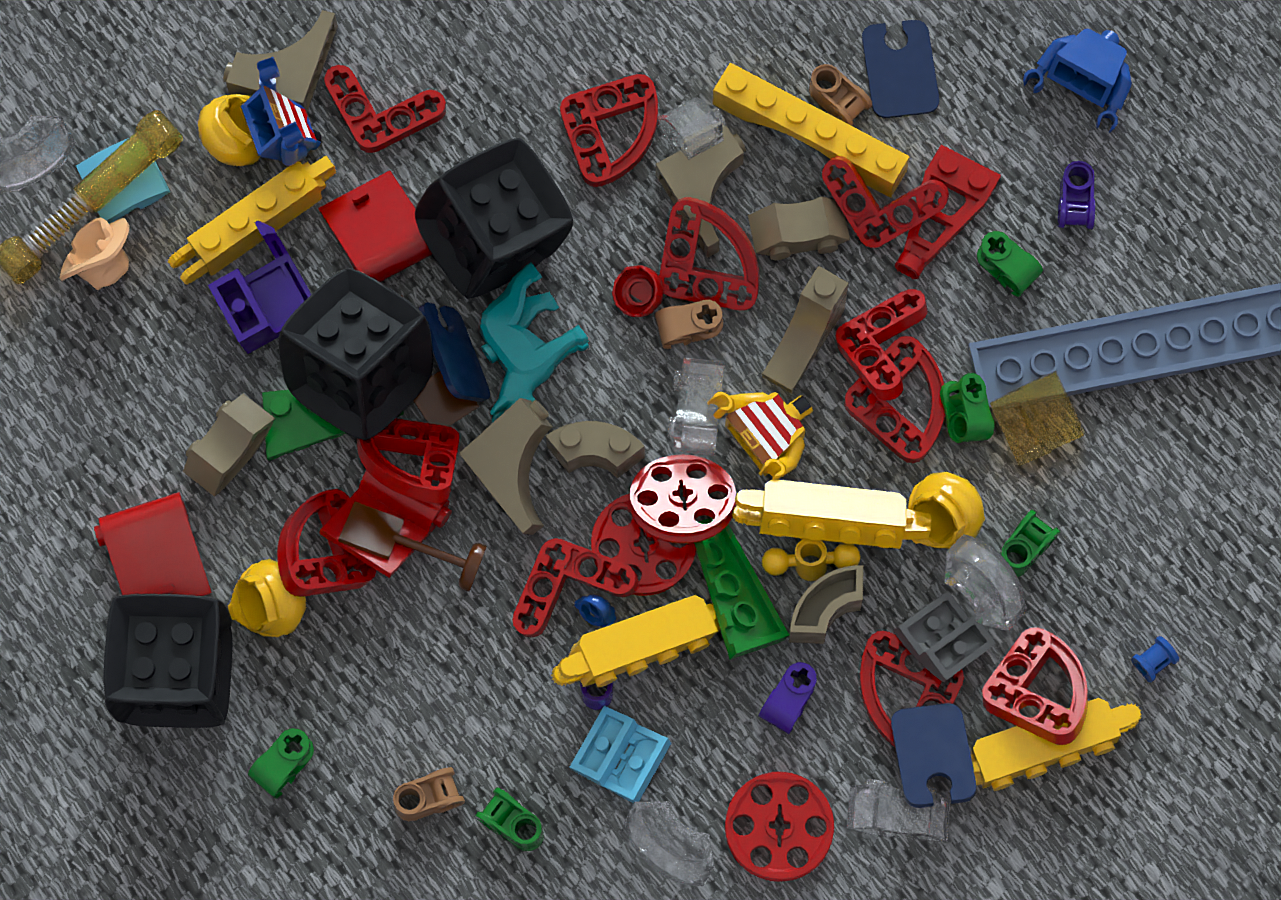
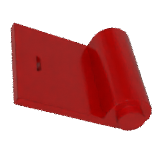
[318,170,432,282]
[319,470,452,578]
[94,492,212,596]

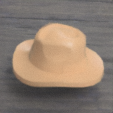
[59,218,129,290]

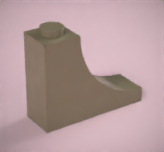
[223,10,338,113]
[656,125,746,258]
[762,266,849,394]
[459,398,553,535]

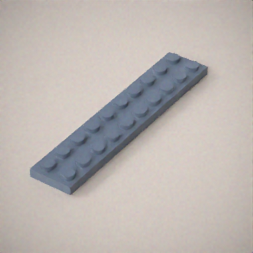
[968,283,1281,411]

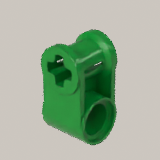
[977,231,1043,297]
[940,373,995,443]
[998,509,1060,578]
[248,728,314,799]
[474,787,544,851]

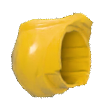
[198,94,260,166]
[908,472,985,549]
[228,559,306,637]

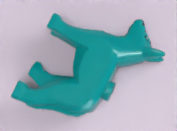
[480,263,589,423]

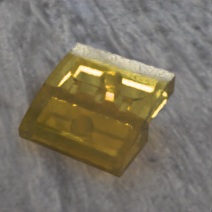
[990,370,1085,466]

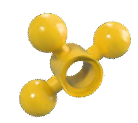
[762,538,861,581]

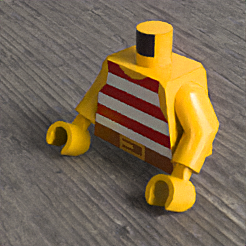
[707,392,813,480]

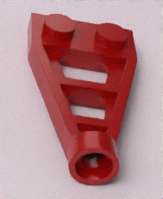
[895,144,1001,279]

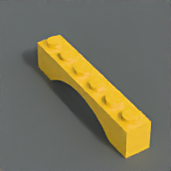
[713,63,910,198]

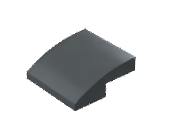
[893,591,996,682]

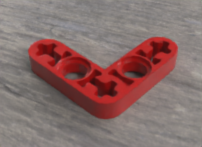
[324,65,446,153]
[822,156,949,248]
[835,289,928,401]
[512,538,639,638]

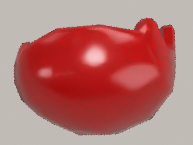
[612,265,664,317]

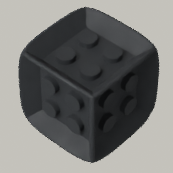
[415,138,573,299]
[278,268,433,440]
[103,594,233,728]

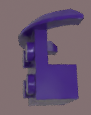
[208,221,312,354]

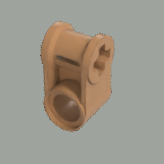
[809,64,873,126]
[655,300,723,349]
[393,767,465,821]

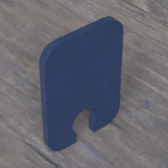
[862,20,939,118]
[419,302,490,402]
[891,703,976,808]

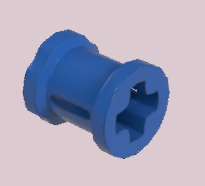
[1131,636,1179,683]

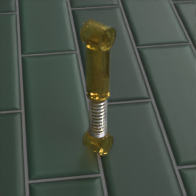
[0,110,183,284]

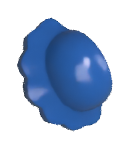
[574,594,616,627]

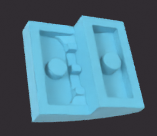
[76,134,170,224]
[570,706,671,805]

